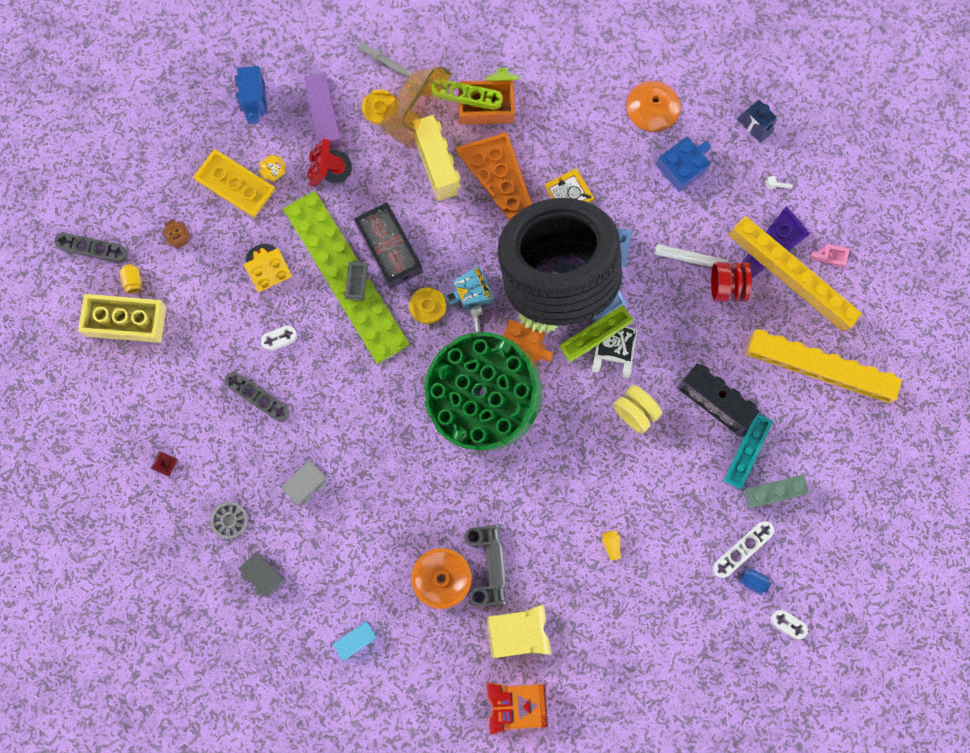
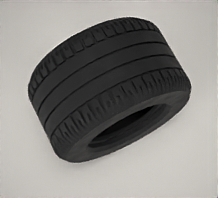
[498,198,622,326]

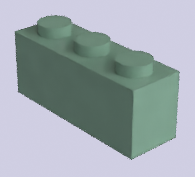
[742,474,809,510]

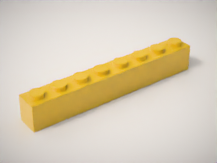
[728,216,863,331]
[745,329,902,403]

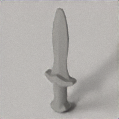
[358,42,412,77]

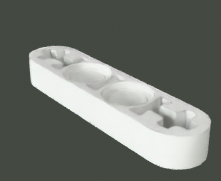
[712,521,774,578]

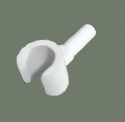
[765,176,792,189]
[471,305,483,333]

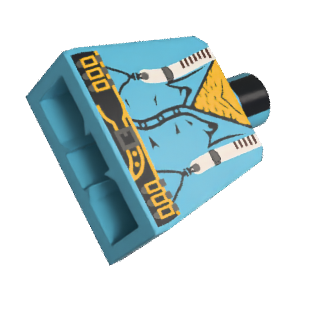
[446,266,494,309]

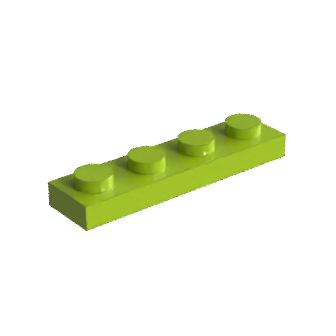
[559,305,634,363]

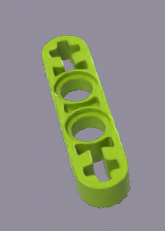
[431,79,502,110]

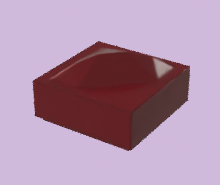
[150,451,178,477]

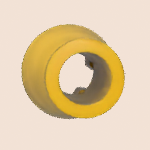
[601,530,621,560]

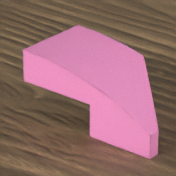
[811,244,850,268]

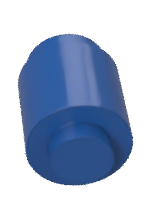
[740,568,771,595]

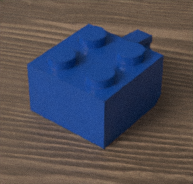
[234,66,267,124]
[656,136,711,192]

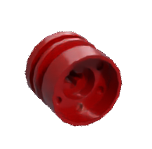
[711,262,752,302]

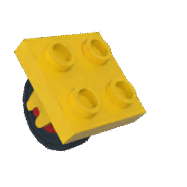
[243,244,292,293]

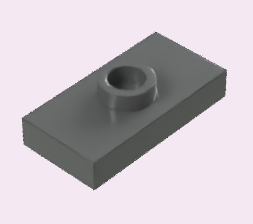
[345,261,368,301]

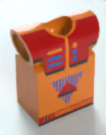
[486,682,548,735]

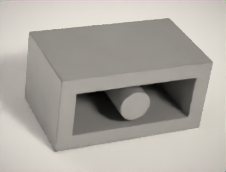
[281,460,327,506]

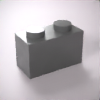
[239,552,286,598]

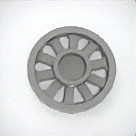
[210,502,248,539]

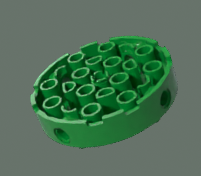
[424,332,542,451]

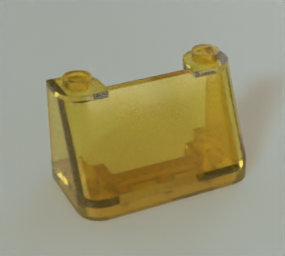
[381,67,452,147]

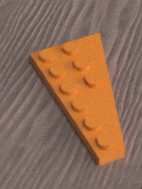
[455,132,532,220]

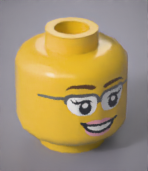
[258,154,287,182]

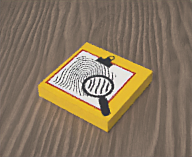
[544,168,595,203]

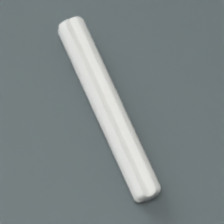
[655,244,728,268]

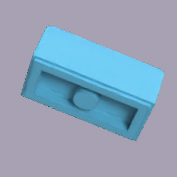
[333,621,377,661]

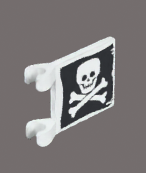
[592,327,638,379]

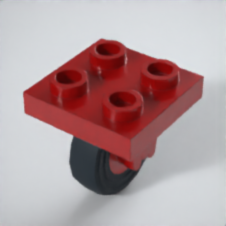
[307,138,352,187]

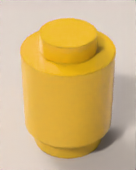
[119,264,142,294]

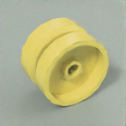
[613,385,662,434]

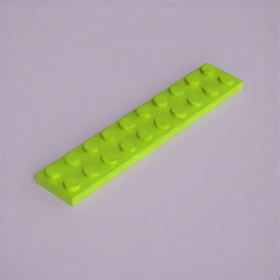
[283,190,410,364]

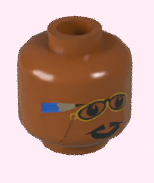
[162,219,190,249]

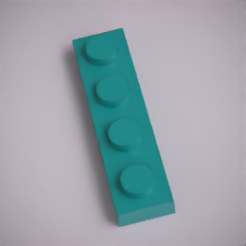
[722,414,773,490]

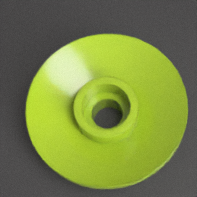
[484,68,521,81]

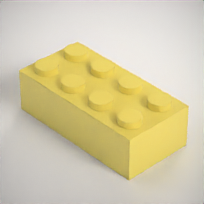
[412,115,461,202]
[78,294,167,343]

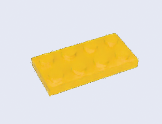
[192,149,276,219]

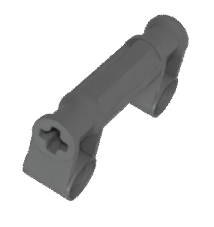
[464,524,508,606]

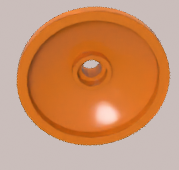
[626,81,681,132]
[411,548,471,609]

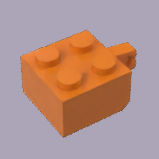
[503,319,553,362]

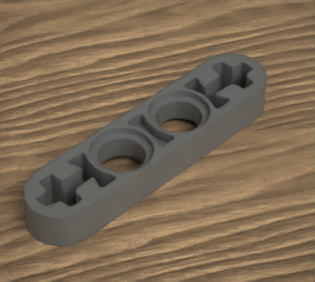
[54,233,128,263]
[225,372,290,422]

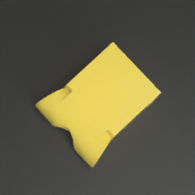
[486,604,551,658]

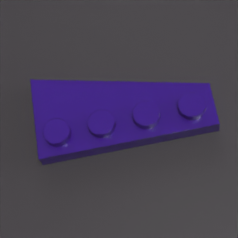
[742,206,810,278]

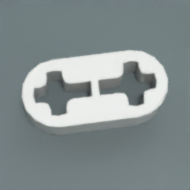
[261,326,297,351]
[771,610,808,639]

